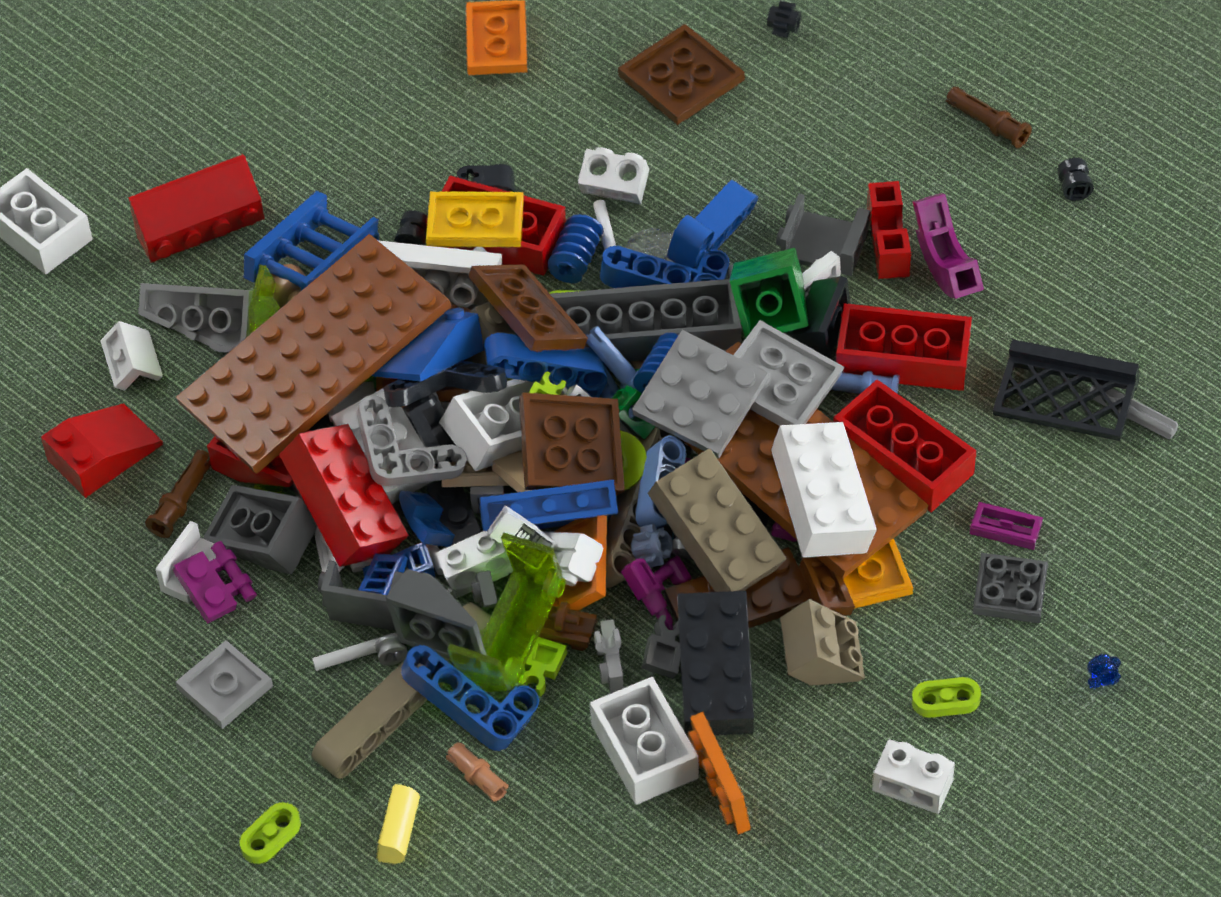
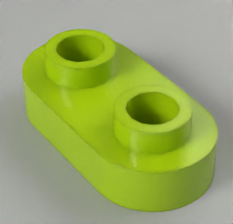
[912,677,981,718]
[239,802,301,864]

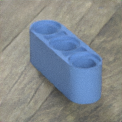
[636,435,686,529]

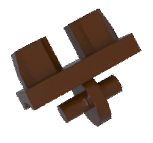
[529,602,597,651]

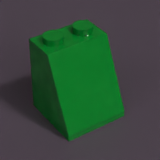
[729,248,809,339]

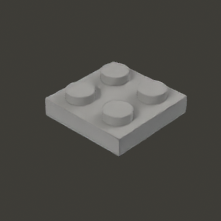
[175,640,273,729]

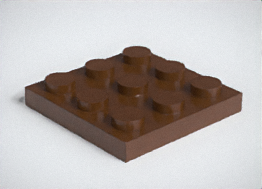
[618,24,745,125]
[519,392,625,495]

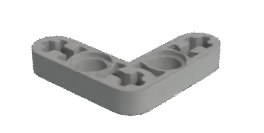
[357,395,467,486]

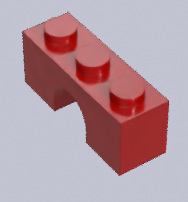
[867,181,911,279]

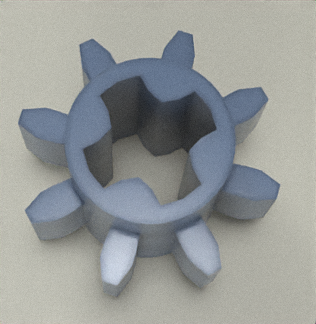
[631,524,673,568]

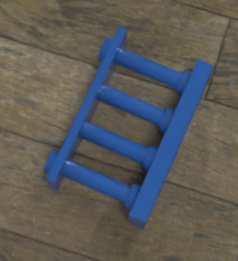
[244,191,379,291]
[479,480,618,532]

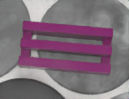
[969,502,1043,550]

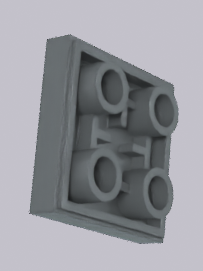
[973,553,1048,623]

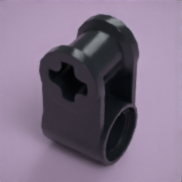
[456,164,515,192]

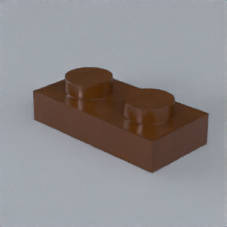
[799,557,855,616]

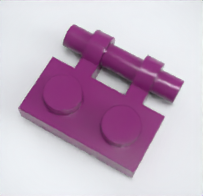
[172,541,257,624]

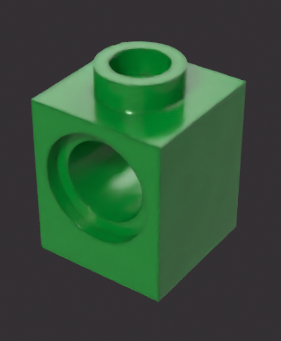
[612,385,655,440]

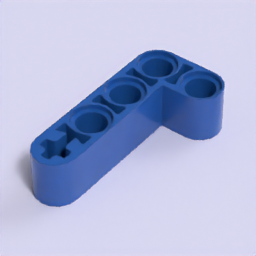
[666,180,758,269]
[600,246,730,288]
[484,333,608,398]
[401,645,539,751]

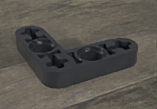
[383,360,507,407]

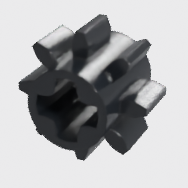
[767,1,802,38]

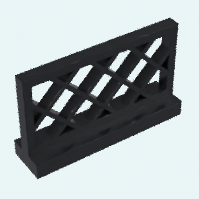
[993,339,1140,441]

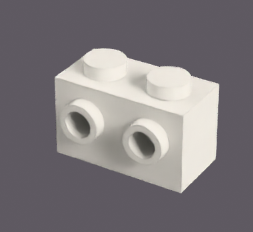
[872,739,955,814]

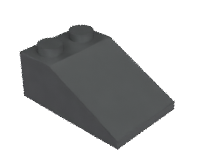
[203,485,318,574]
[386,569,490,671]

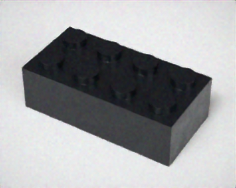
[678,591,754,737]

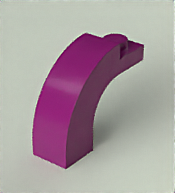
[912,193,984,299]

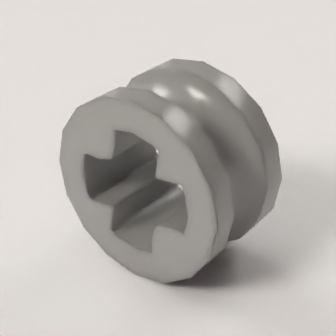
[375,634,408,666]

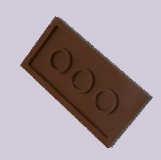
[468,265,588,352]
[665,547,813,629]

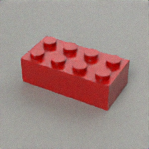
[426,176,566,276]
[836,303,972,391]
[833,379,977,513]
[279,424,409,567]

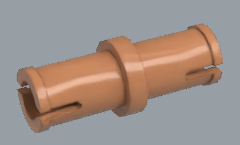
[446,742,509,802]

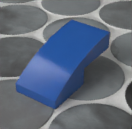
[399,490,455,547]

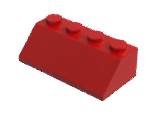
[128,154,265,263]

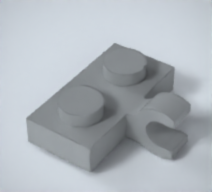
[594,619,624,694]

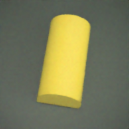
[377,784,420,864]

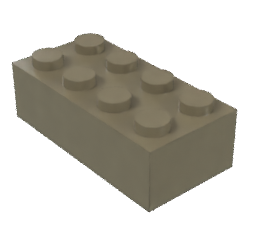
[647,448,787,592]

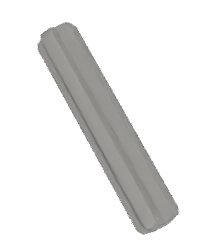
[1089,384,1178,439]

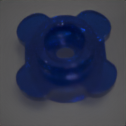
[1087,654,1121,689]

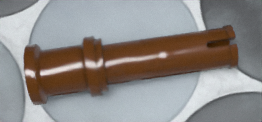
[946,86,1032,149]
[145,450,211,538]

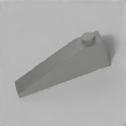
[138,283,268,352]

